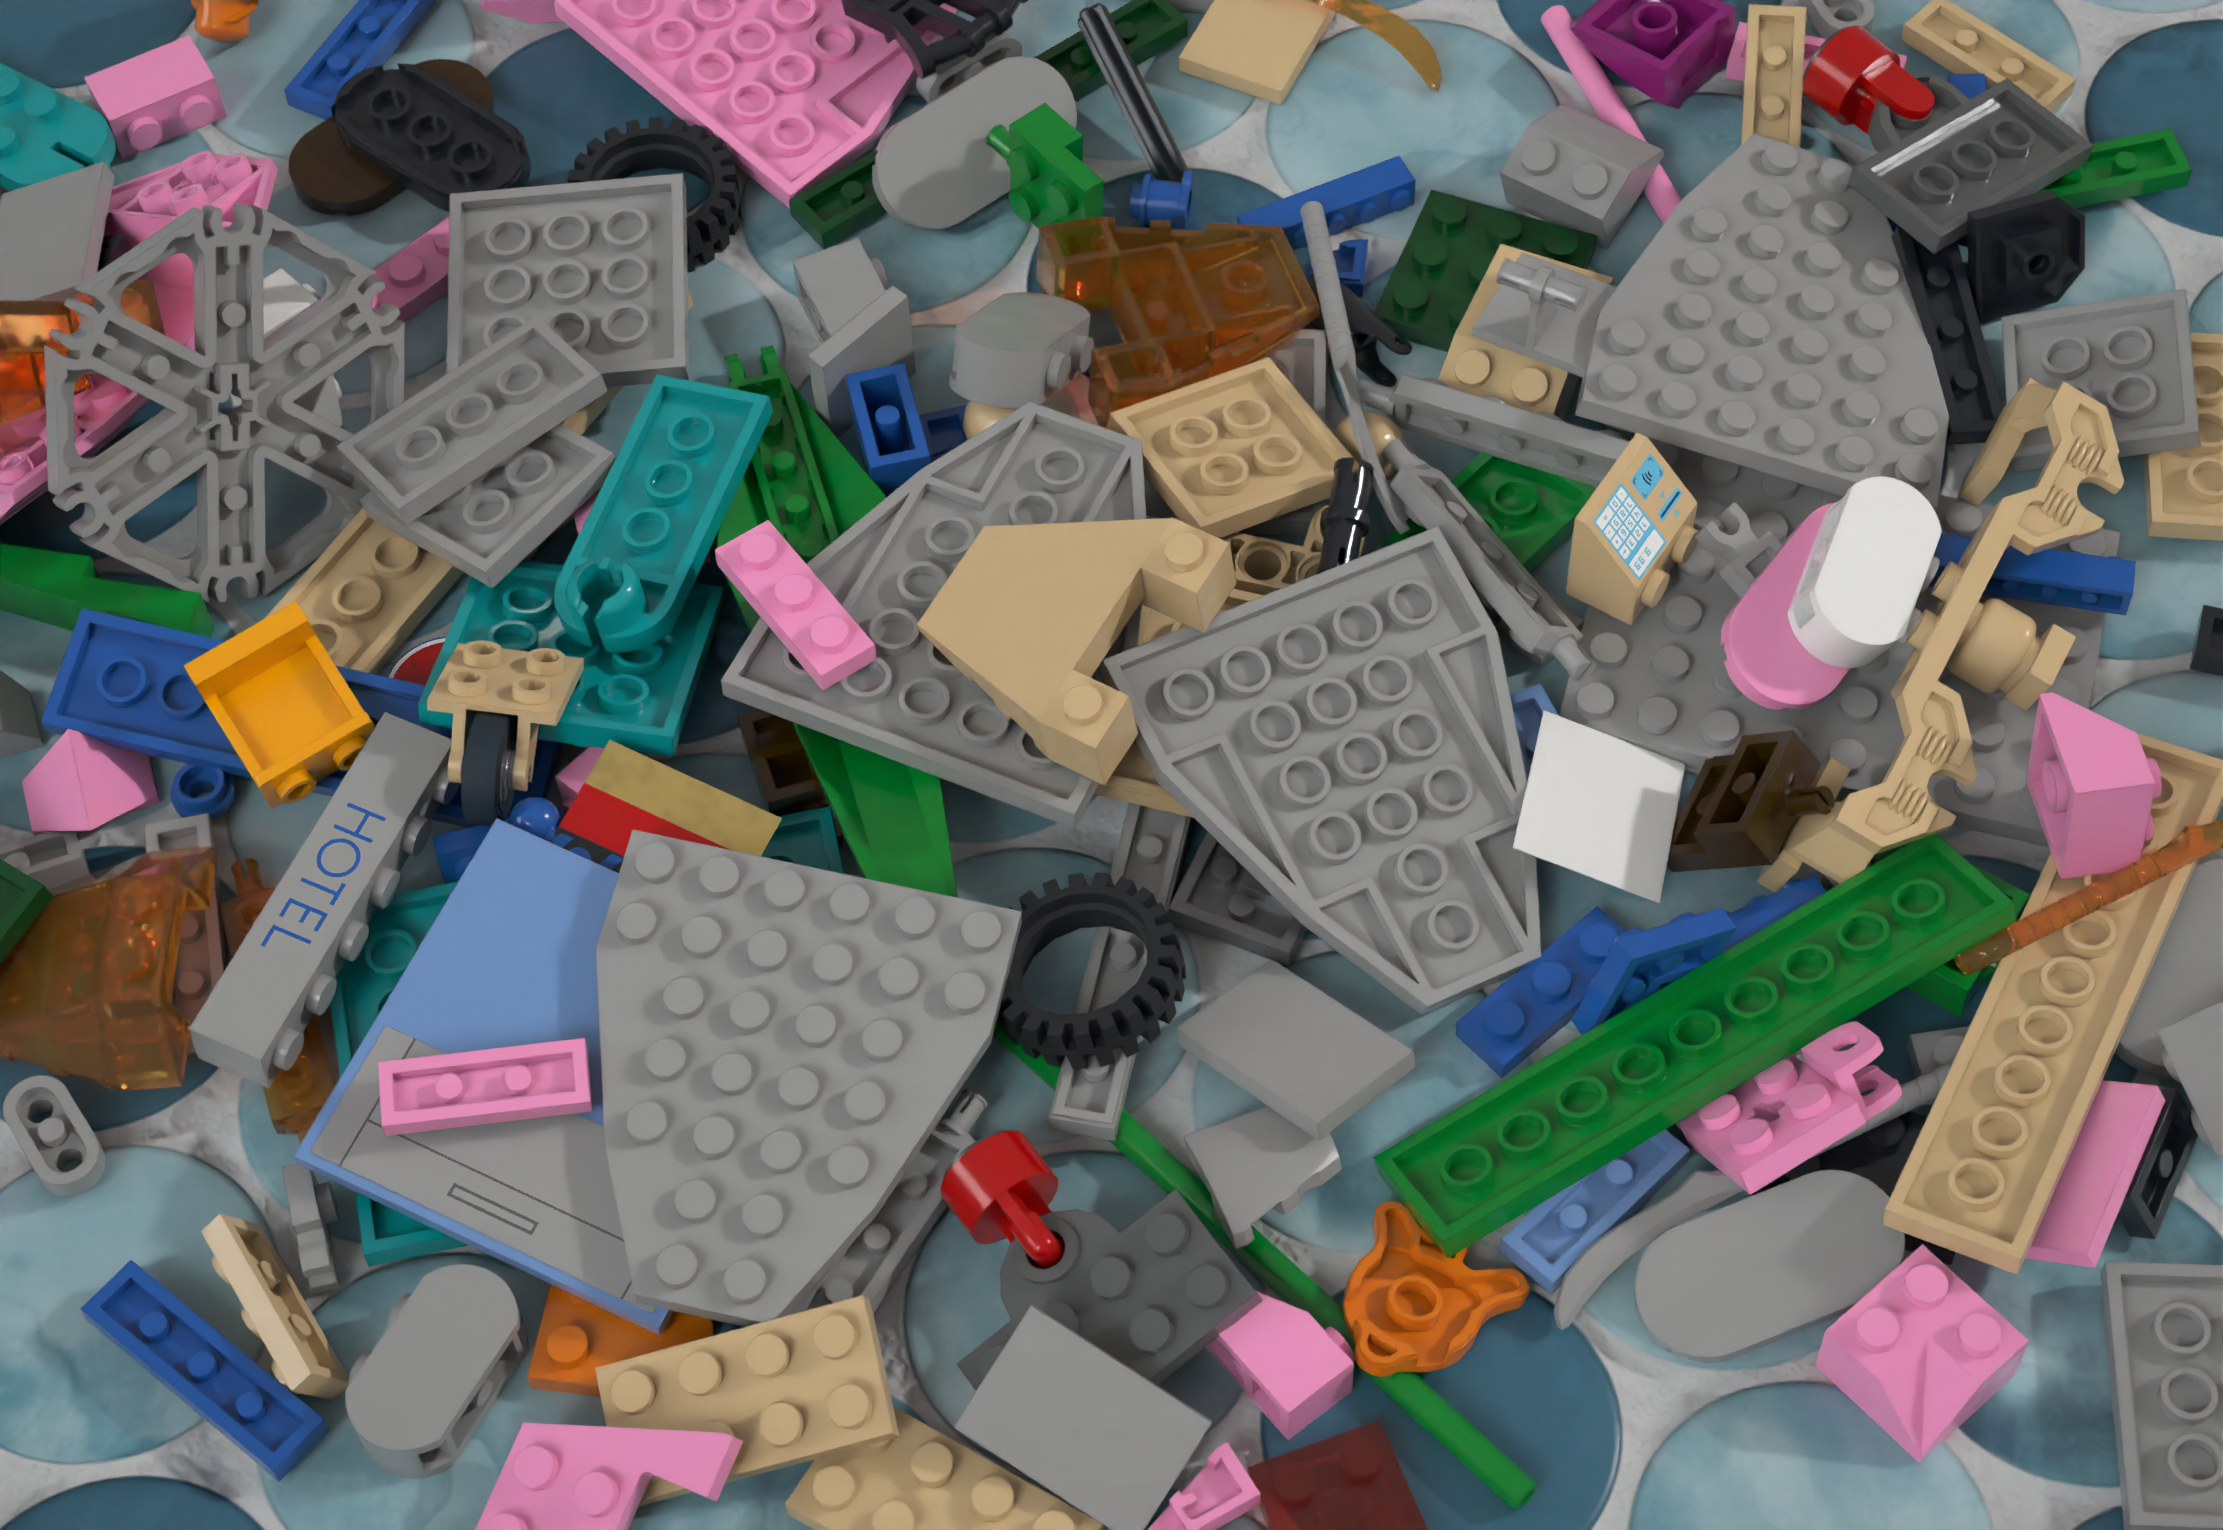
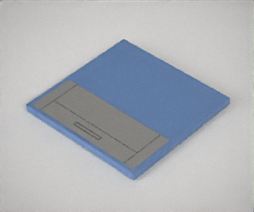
[294,818,674,1336]

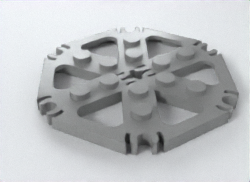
[44,203,405,603]

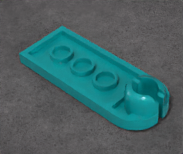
[0,63,116,191]
[554,374,773,652]

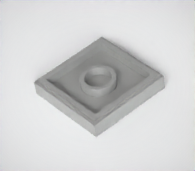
[808,286,916,438]

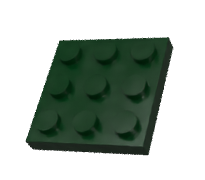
[1374,189,1597,352]

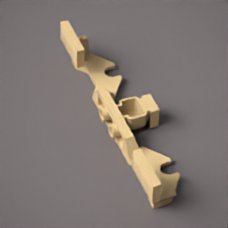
[1756,378,2125,893]

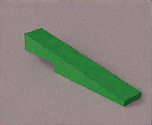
[0,544,215,637]

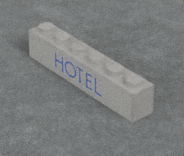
[189,712,460,1089]

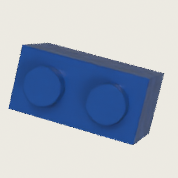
[845,362,931,497]

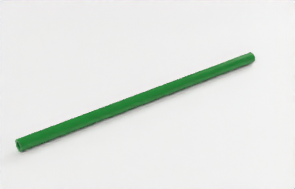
[993,1018,1539,1512]

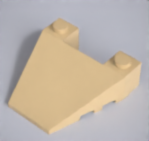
[917,518,1236,786]

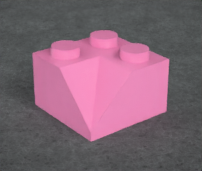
[2026,692,2162,879]
[1815,1244,2029,1463]

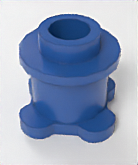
[1129,171,1194,242]

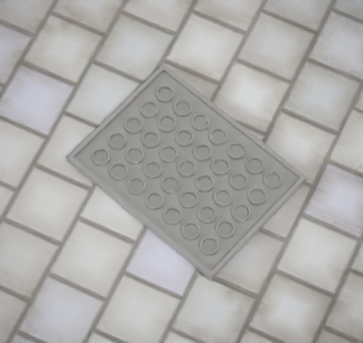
[1559,433,2121,847]

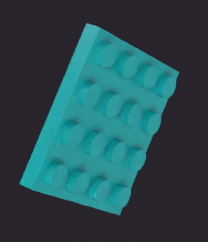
[418,560,724,757]

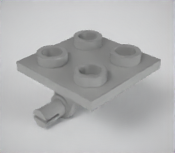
[1472,252,1617,377]

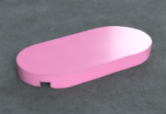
[1721,502,1850,711]

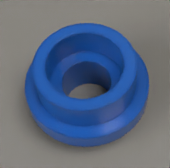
[170,763,236,820]

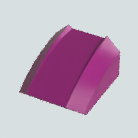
[1570,0,1735,109]

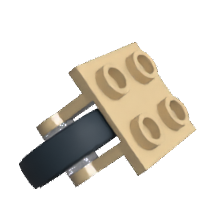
[427,640,584,827]

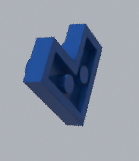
[1571,907,1737,1035]

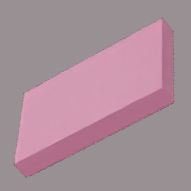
[2025,1080,2165,1268]

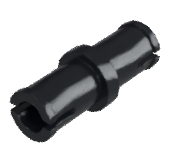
[1316,457,1374,575]

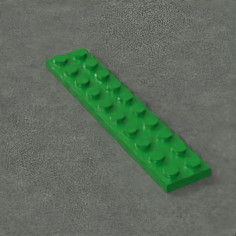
[1373,834,2017,1258]

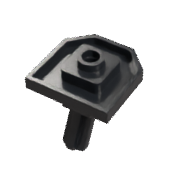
[1957,190,2085,323]

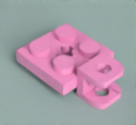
[1679,1021,1902,1195]

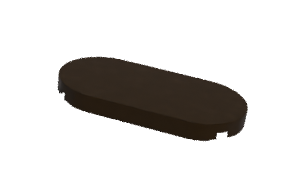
[288,59,494,215]

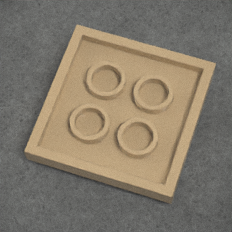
[1110,357,1359,538]

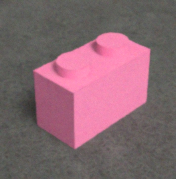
[84,35,227,160]

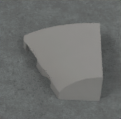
[1183,1106,1342,1249]

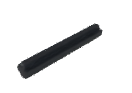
[1078,3,1194,183]

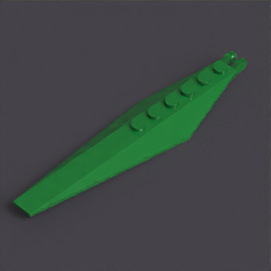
[717,345,958,898]

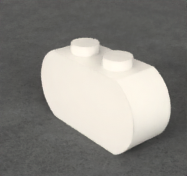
[1788,476,1942,668]

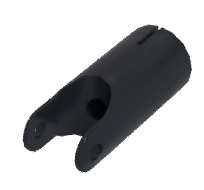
[1292,273,1412,387]

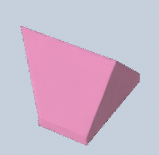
[22,729,160,836]

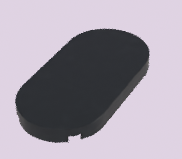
[334,63,531,212]

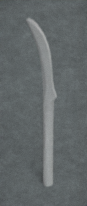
[1300,201,1410,535]
[1554,1064,1951,1330]

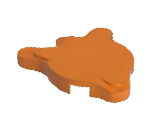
[1342,1201,1529,1377]

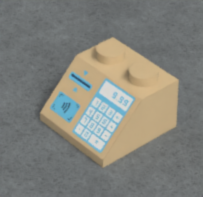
[1566,433,1699,625]

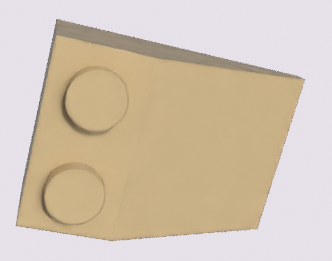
[1438,244,1614,420]

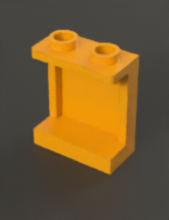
[184,601,375,809]

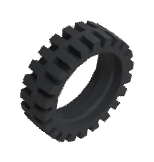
[567,117,741,273]
[997,872,1186,1069]

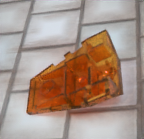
[0,846,218,1091]

